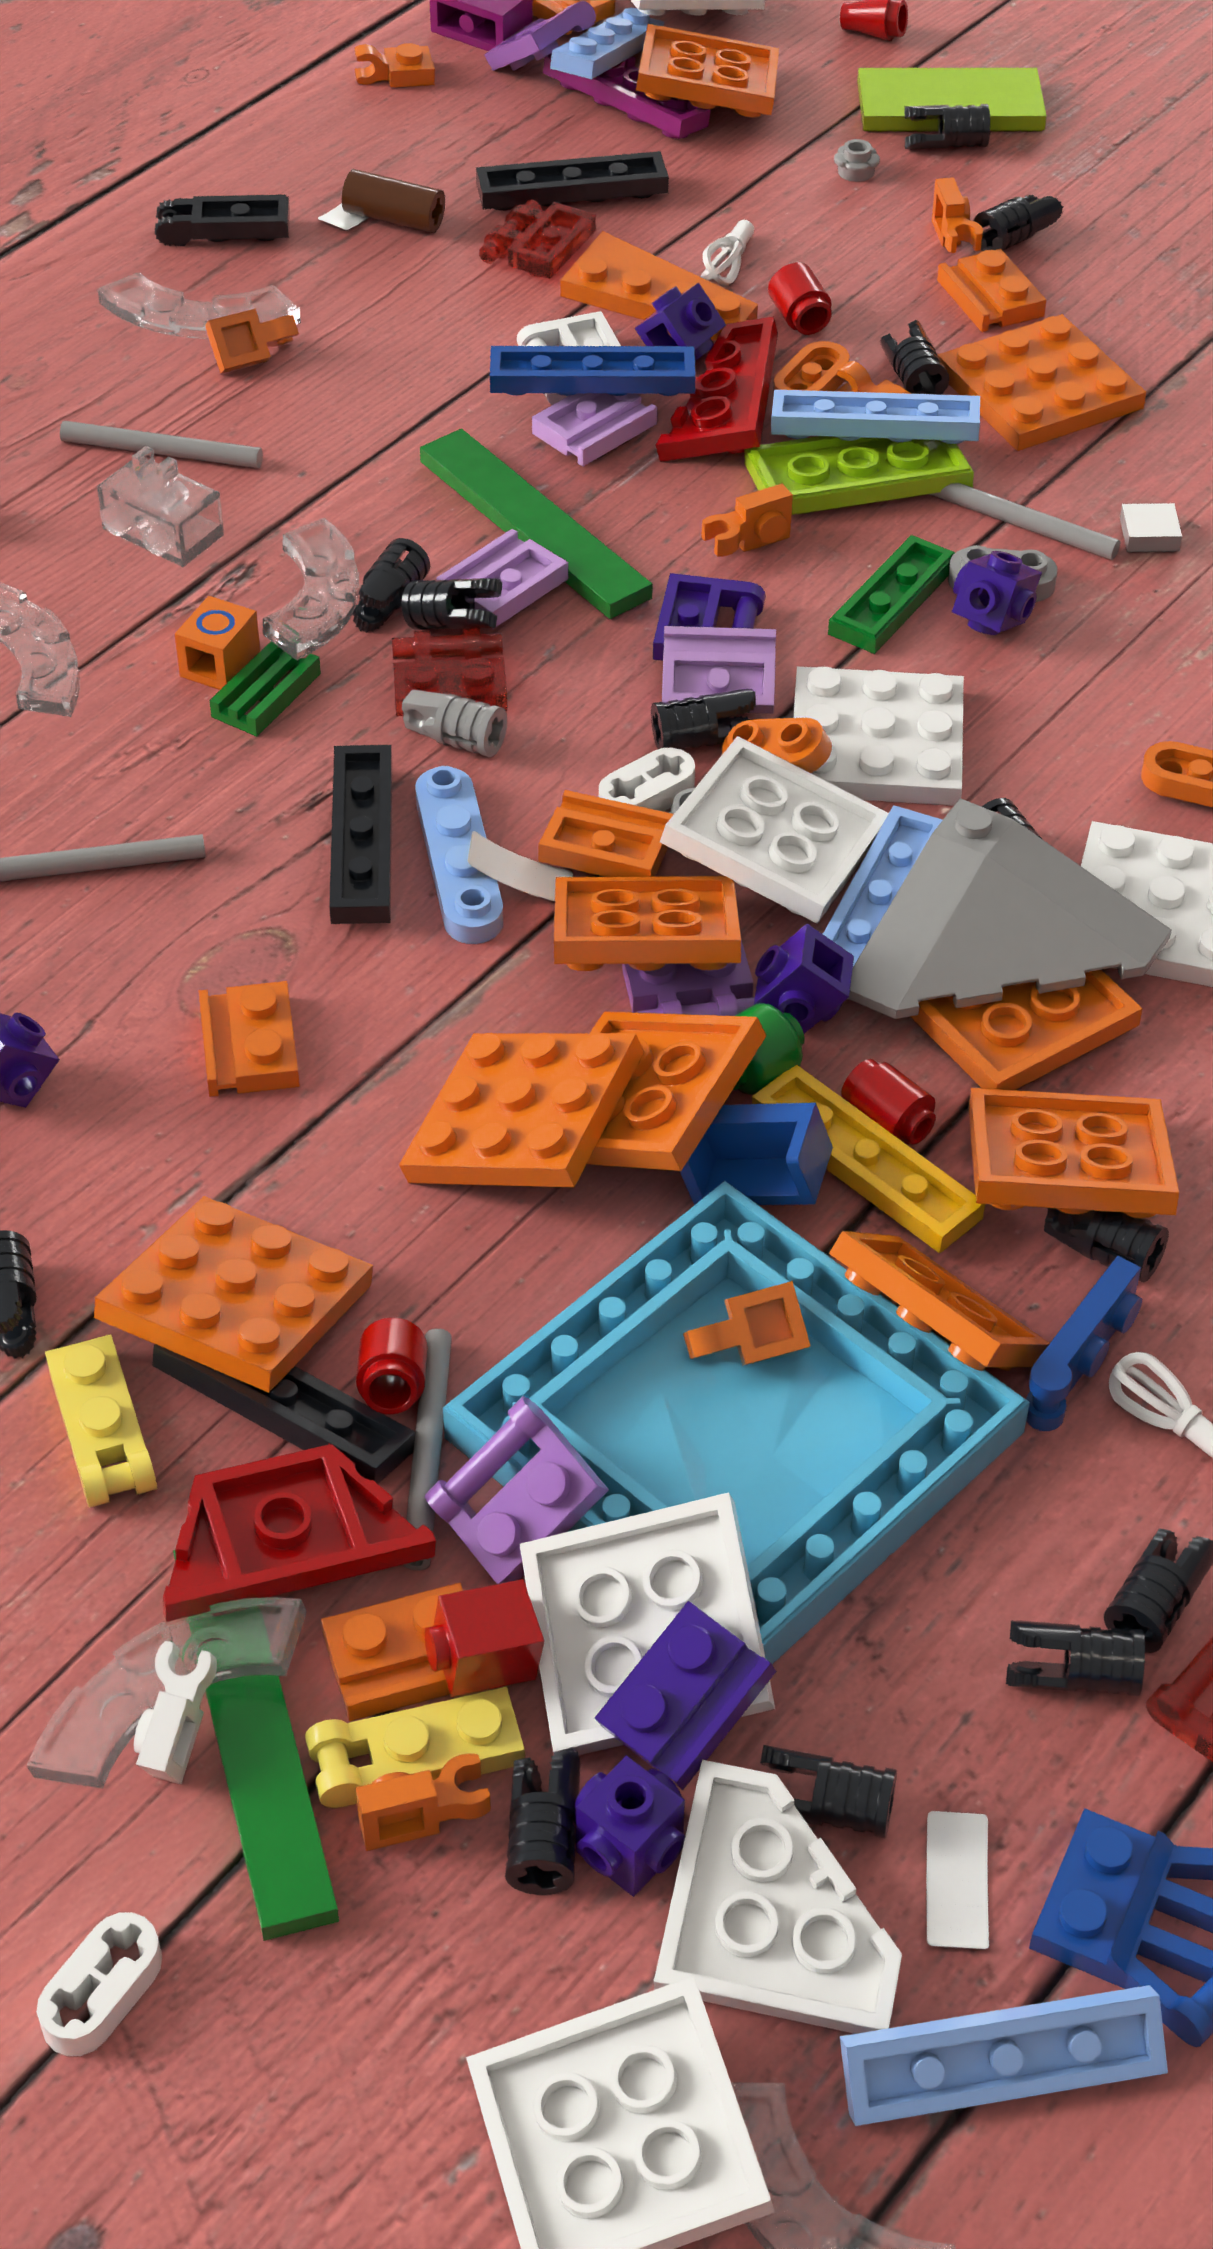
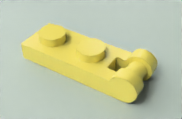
[45,1334,157,1508]
[305,1687,525,1808]

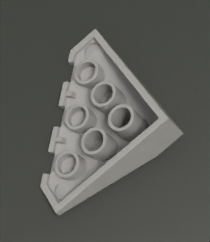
[848,798,1171,1019]

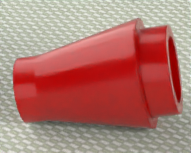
[840,0,908,41]

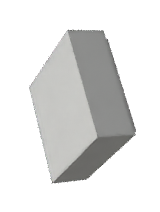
[1120,503,1182,552]

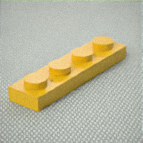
[752,1065,985,1254]

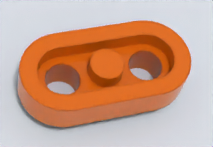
[773,341,850,397]
[722,718,832,773]
[1141,741,1213,807]

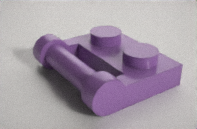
[484,1,596,71]
[424,1396,609,1584]

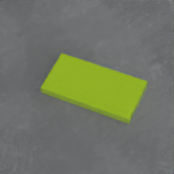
[857,68,1046,131]
[744,436,974,515]

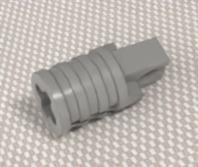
[402,690,507,757]

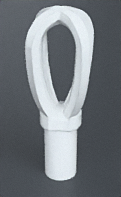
[701,220,754,287]
[1109,1352,1213,1458]

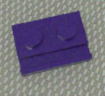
[594,1601,777,1791]

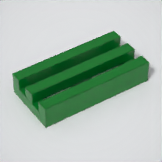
[209,638,321,737]

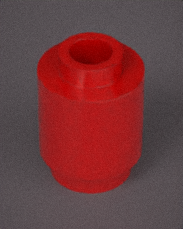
[768,262,832,335]
[841,1059,936,1145]
[356,1317,427,1415]

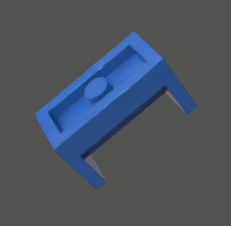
[680,1103,833,1205]

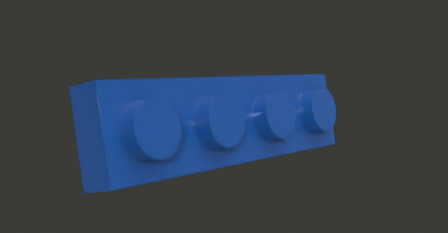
[490,346,696,396]

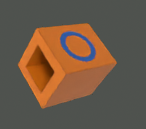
[175,595,261,690]

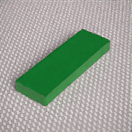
[828,535,955,654]

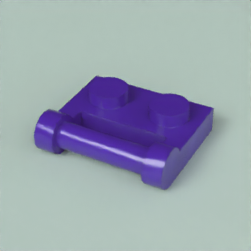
[653,573,766,661]

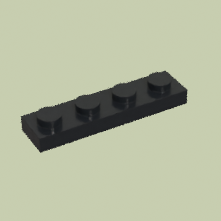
[476,151,669,211]
[329,745,392,924]
[152,1344,416,1484]

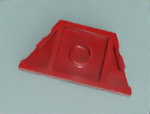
[163,1444,436,1622]

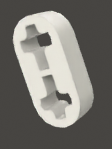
[599,748,695,811]
[37,1912,162,2056]

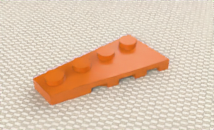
[560,231,758,340]

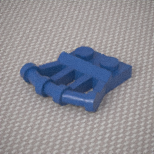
[1029,1808,1213,2047]

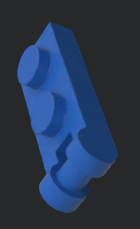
[1026,1256,1143,1431]

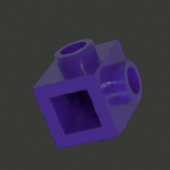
[634,283,726,360]
[952,551,1042,635]
[754,924,854,1033]
[0,1013,60,1108]
[575,1755,685,1897]

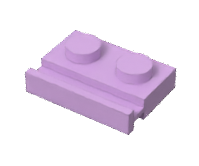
[532,393,657,466]
[436,529,568,629]
[662,626,776,714]

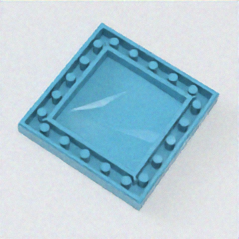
[443,1181,1030,1664]

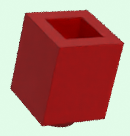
[425,1579,544,1697]

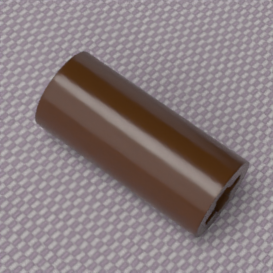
[341,169,445,233]

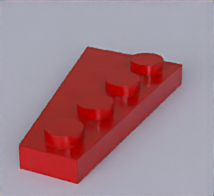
[655,316,778,462]

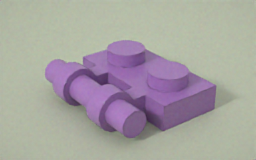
[622,940,755,1016]

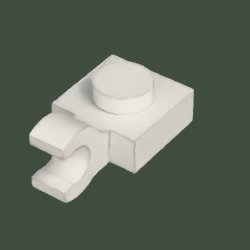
[134,1641,217,1784]

